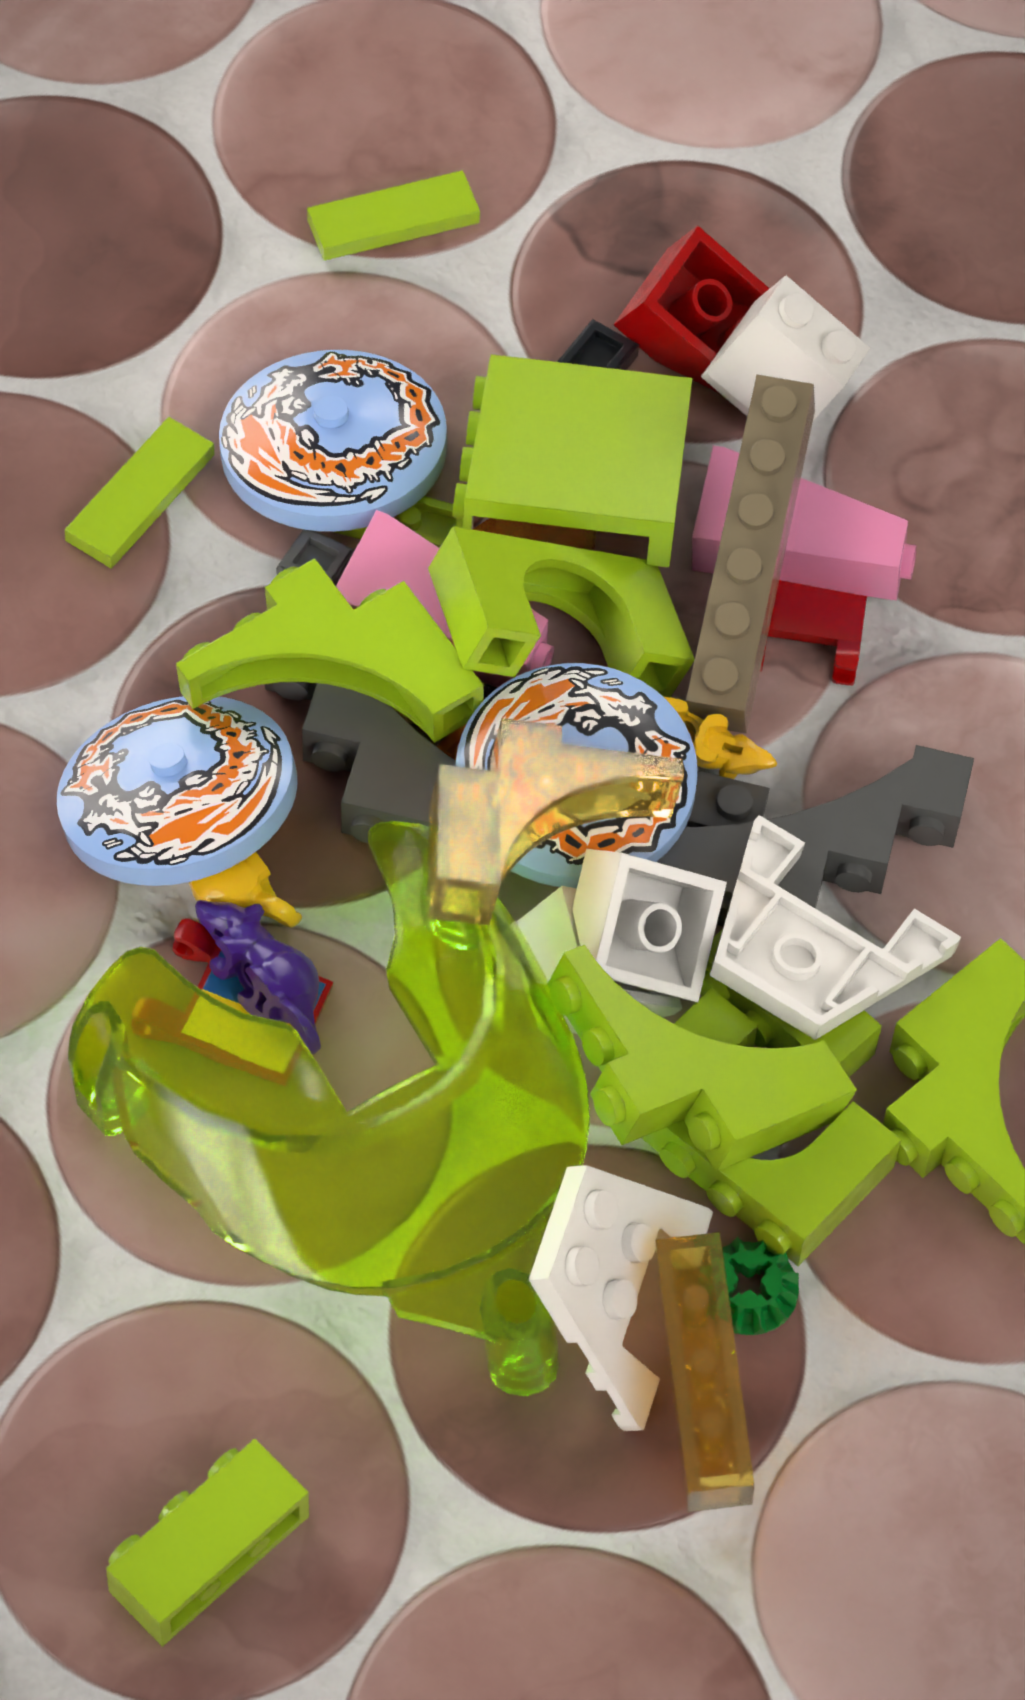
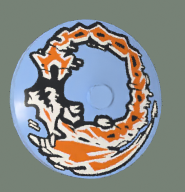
[219,350,447,532]
[456,663,698,888]
[57,696,298,886]

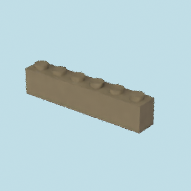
[686,374,815,734]

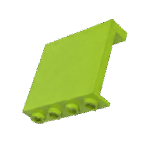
[453,354,692,567]

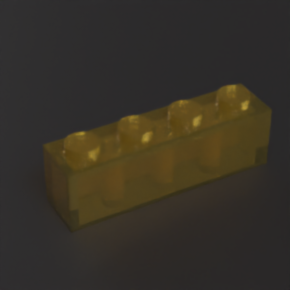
[655,1232,755,1512]

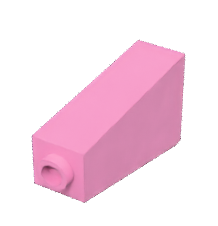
[692,445,917,601]
[336,510,554,688]

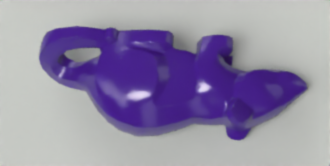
[195,900,321,1057]

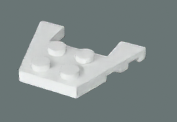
[710,815,961,1040]
[529,1165,713,1431]

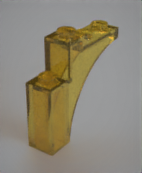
[427,718,684,926]

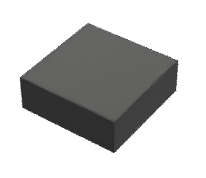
[276,530,355,586]

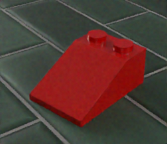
[613,225,770,394]

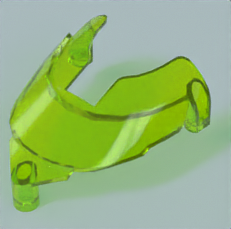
[68,821,590,1396]

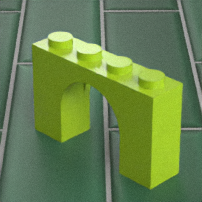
[428,526,695,697]
[642,988,902,1267]

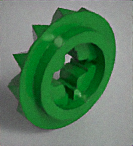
[697,1236,799,1335]

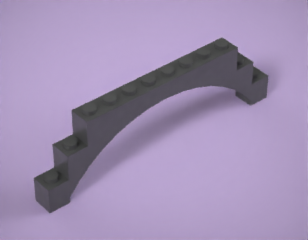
[265,682,974,926]

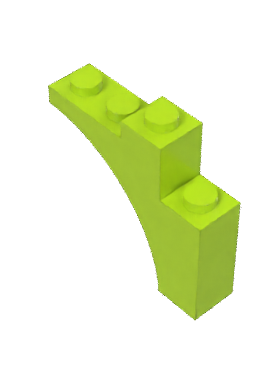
[176,558,484,743]
[883,938,1025,1245]
[547,944,857,1172]

